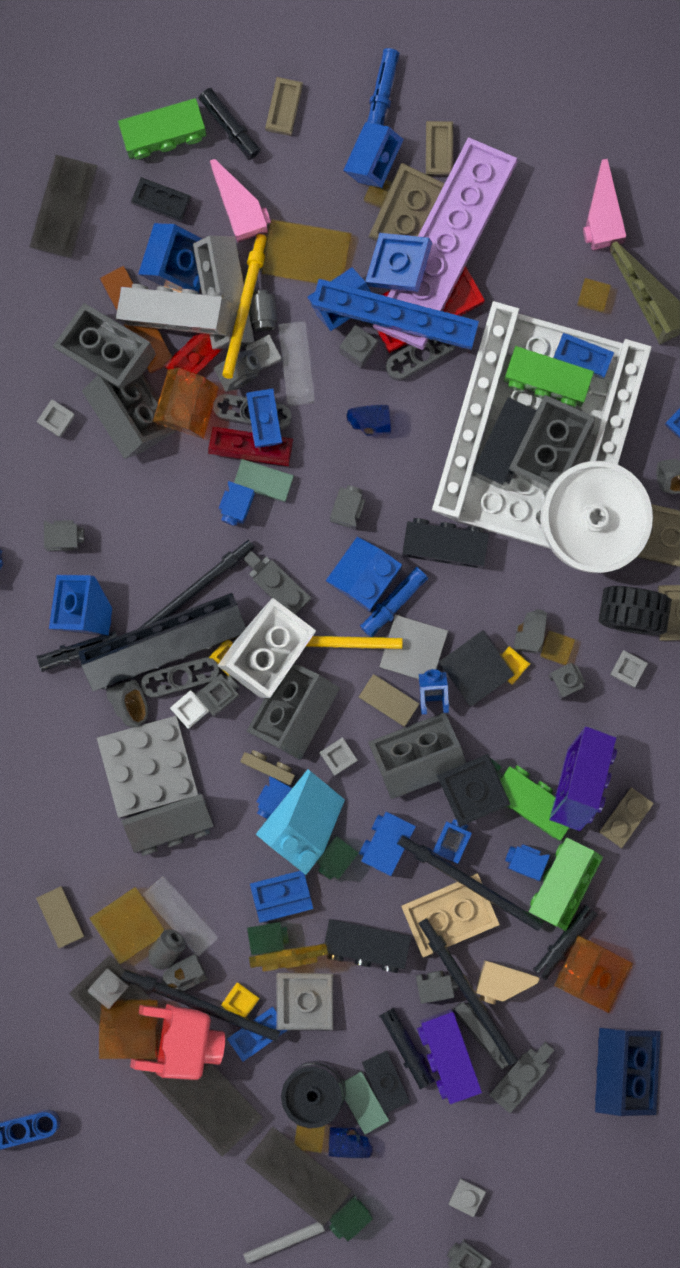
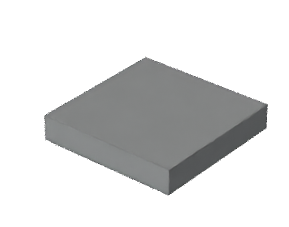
[379,615,448,680]
[276,973,333,1030]

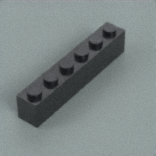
[78,593,246,692]

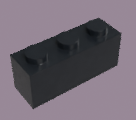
[471,397,537,489]
[402,518,489,569]
[323,919,411,973]

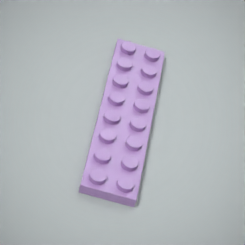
[373,137,517,350]

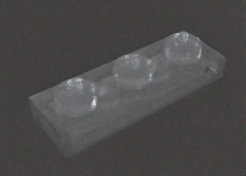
[278,321,315,406]
[142,876,219,956]

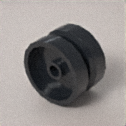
[281,1060,346,1129]

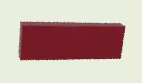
[208,426,293,466]

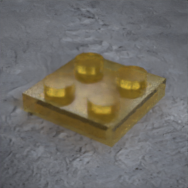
[89,887,165,964]
[249,943,328,972]

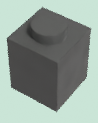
[339,325,378,369]

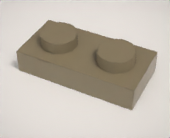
[240,750,295,786]
[599,787,654,848]

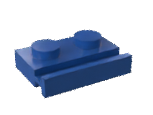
[250,871,313,923]

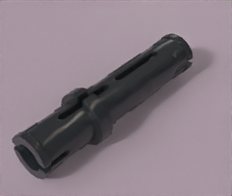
[198,88,261,160]
[36,630,117,672]
[533,904,598,981]
[379,1007,435,1090]

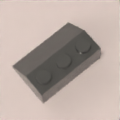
[53,303,156,388]
[82,374,178,459]
[509,395,595,492]
[247,663,340,760]
[368,713,466,799]
[121,794,215,856]

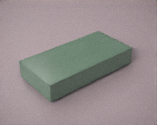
[234,459,294,502]
[345,1071,389,1135]

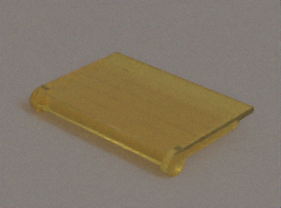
[262,219,351,283]

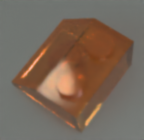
[153,368,219,439]
[554,936,633,1013]
[99,1000,158,1059]

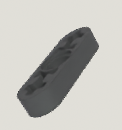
[386,339,456,381]
[213,394,291,430]
[141,658,220,698]

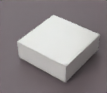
[170,690,209,729]

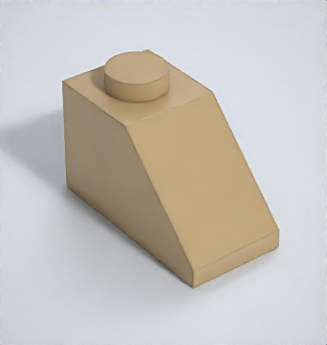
[475,960,539,1005]

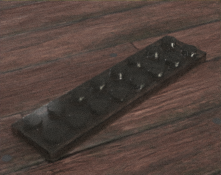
[69,954,263,1157]

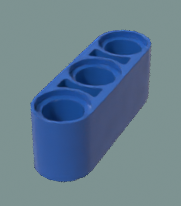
[0,1110,60,1149]

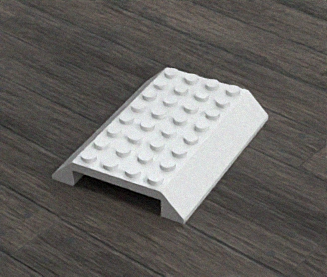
[432,301,652,549]

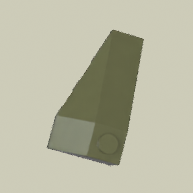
[609,241,680,345]

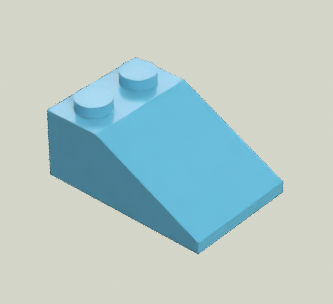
[256,769,345,875]

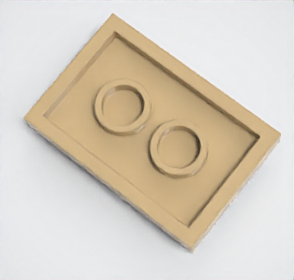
[401,873,500,957]

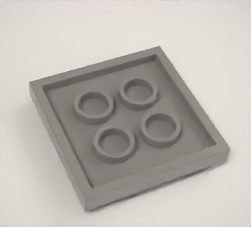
[97,716,198,818]

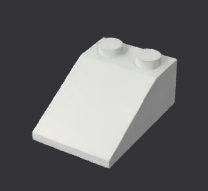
[218,598,316,698]

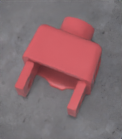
[130,1004,225,1080]

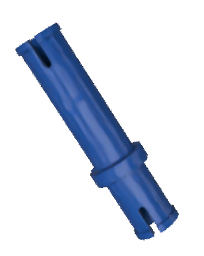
[367,48,400,125]
[359,567,428,637]

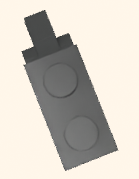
[244,551,311,615]
[452,1002,508,1069]
[489,1042,554,1113]

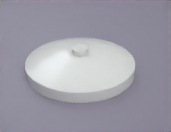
[541,461,653,573]

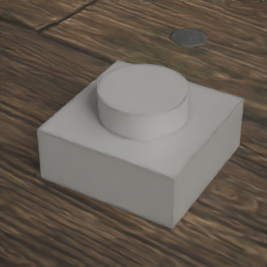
[245,335,282,371]
[37,400,75,438]
[610,650,648,688]
[319,737,358,776]
[88,968,128,1009]
[448,1178,486,1217]

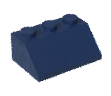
[595,1028,661,1116]

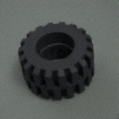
[598,586,672,635]

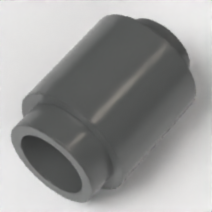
[249,290,277,332]
[148,929,186,970]

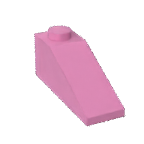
[210,159,271,243]
[583,159,626,250]

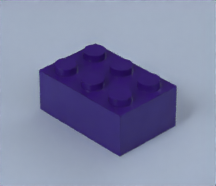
[549,726,617,831]
[417,1009,482,1104]

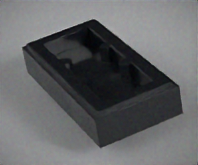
[131,177,192,223]
[362,1050,410,1114]

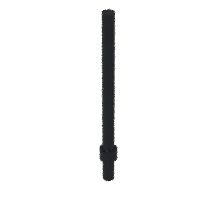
[138,539,255,629]
[397,834,543,931]
[418,918,519,1066]
[121,969,280,1042]

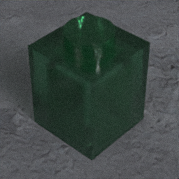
[316,836,358,880]
[247,922,289,955]
[329,1194,373,1241]

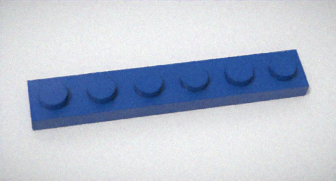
[311,279,479,350]

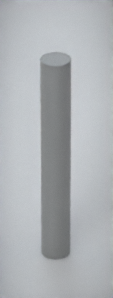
[243,1221,325,1264]

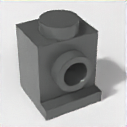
[416,970,458,1004]

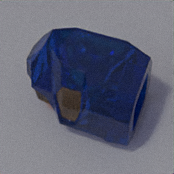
[346,405,391,436]
[328,1126,373,1158]

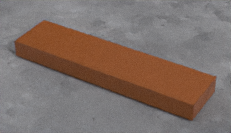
[100,266,172,374]

